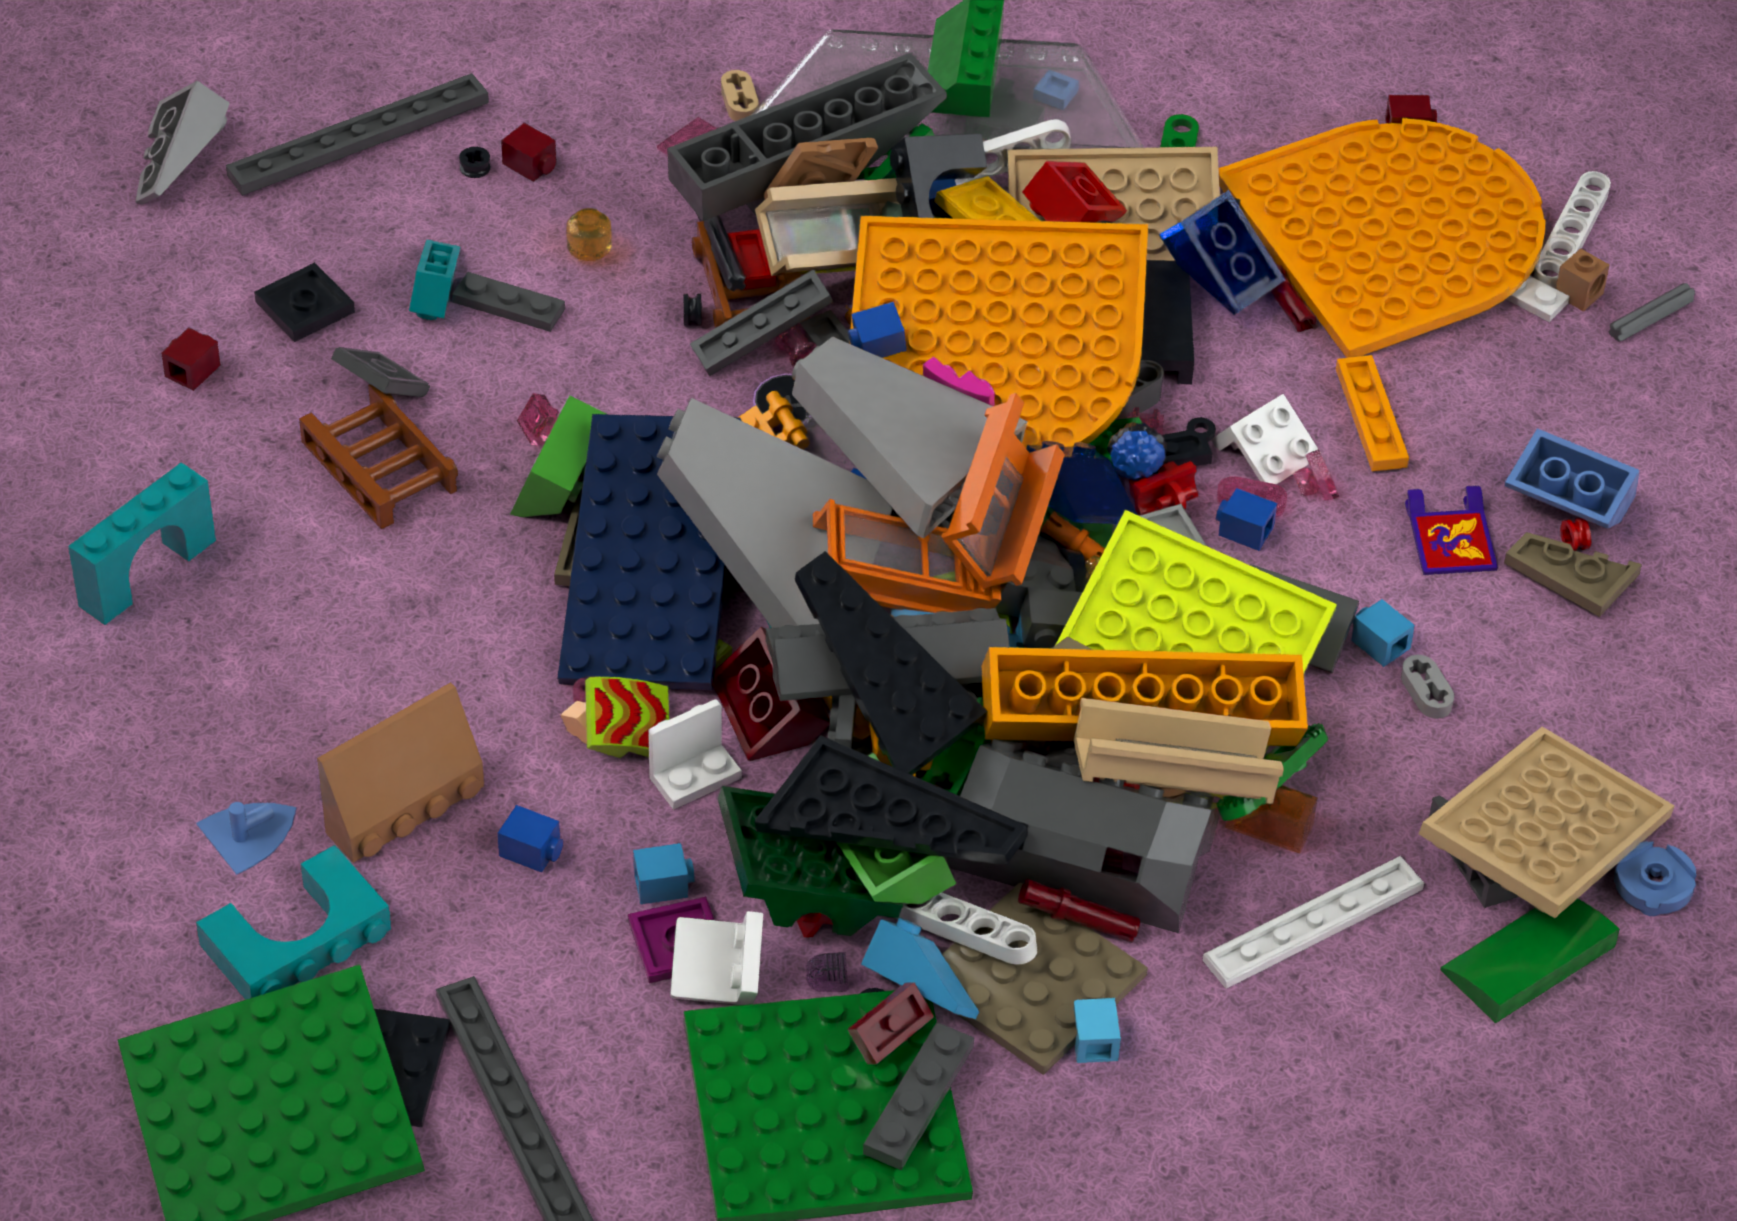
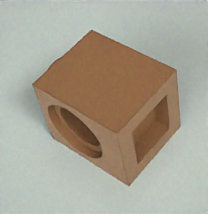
[1556,248,1610,312]

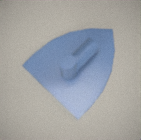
[196,802,297,875]

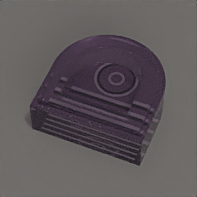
[806,952,849,992]

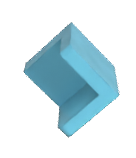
[1074,998,1121,1063]

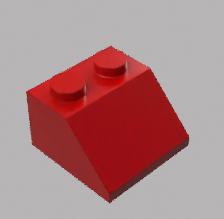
[1022,161,1127,223]

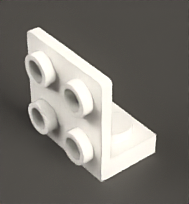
[1211,394,1321,489]
[649,699,742,810]
[670,911,763,1005]

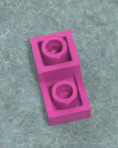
[923,356,995,406]

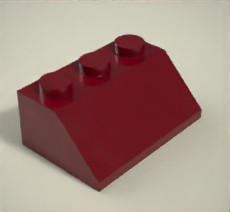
[713,627,830,761]

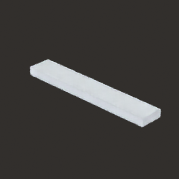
[1203,856,1424,989]

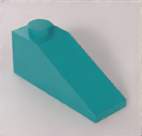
[409,239,461,320]

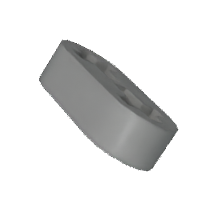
[1401,655,1454,719]

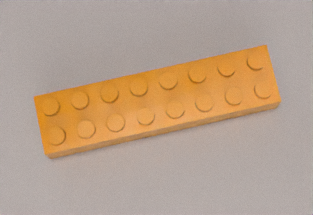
[981,647,1308,746]

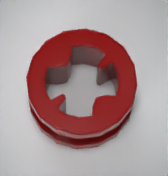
[1560,517,1592,551]

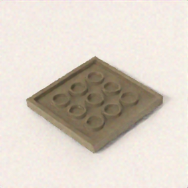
[942,883,1148,1075]

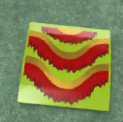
[585,677,669,758]

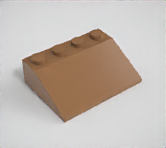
[317,682,484,863]

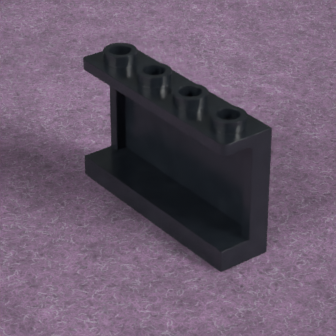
[1141,260,1194,385]

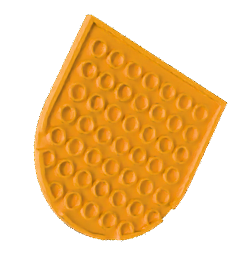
[1218,118,1546,358]
[850,216,1148,458]

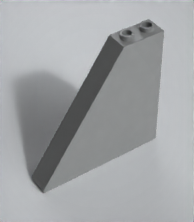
[792,337,1028,538]
[657,398,893,628]

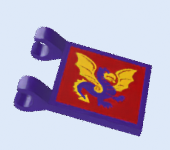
[1405,486,1498,575]

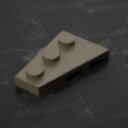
[1504,532,1642,617]

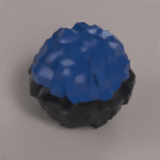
[1107,422,1167,481]

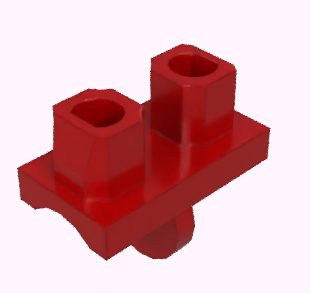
[1129,461,1198,516]

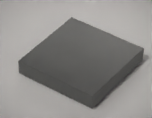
[331,347,430,397]

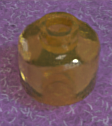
[566,208,612,261]

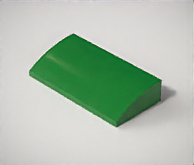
[1440,898,1620,1023]

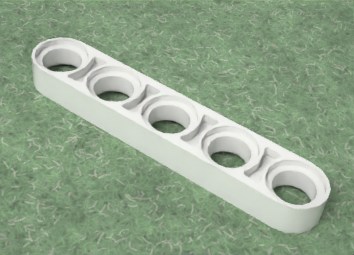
[955,119,1071,185]
[1533,171,1611,288]
[895,892,1037,965]

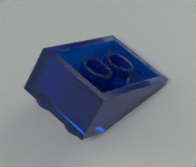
[1159,190,1285,315]
[1026,441,1138,524]

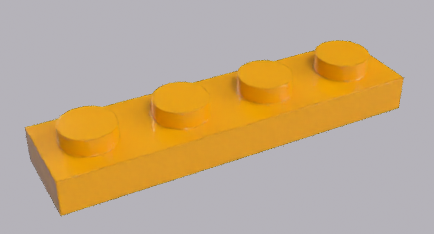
[1336,355,1409,472]

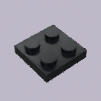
[254,262,355,342]

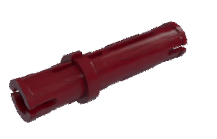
[1247,245,1317,332]
[1018,878,1140,943]

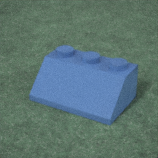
[1505,428,1640,529]

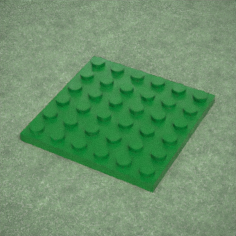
[117,964,425,1221]
[683,990,973,1221]

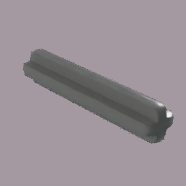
[1608,283,1695,342]

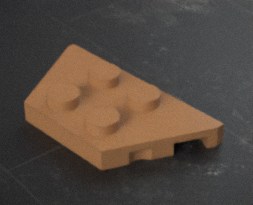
[763,138,878,243]

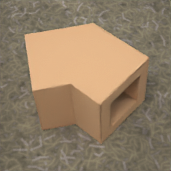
[560,701,587,744]

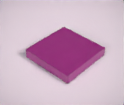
[628,896,714,983]

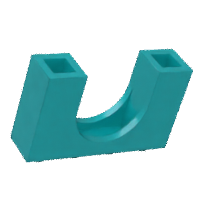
[68,462,216,625]
[196,845,391,1000]

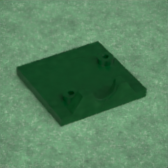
[717,786,903,936]

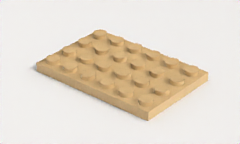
[1008,147,1223,275]
[1419,727,1675,918]

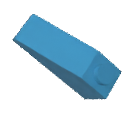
[861,918,979,1019]

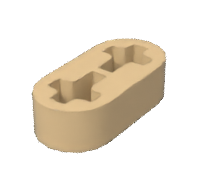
[721,70,758,121]

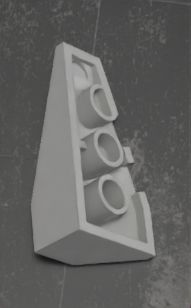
[135,81,230,205]

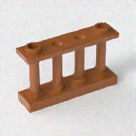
[692,215,810,332]
[299,384,458,529]

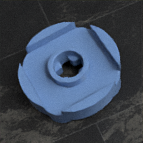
[1613,841,1696,916]

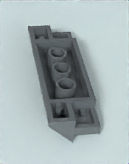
[765,608,1009,701]

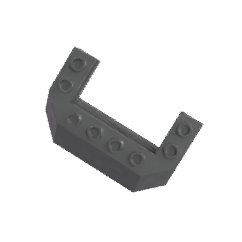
[947,739,1220,933]

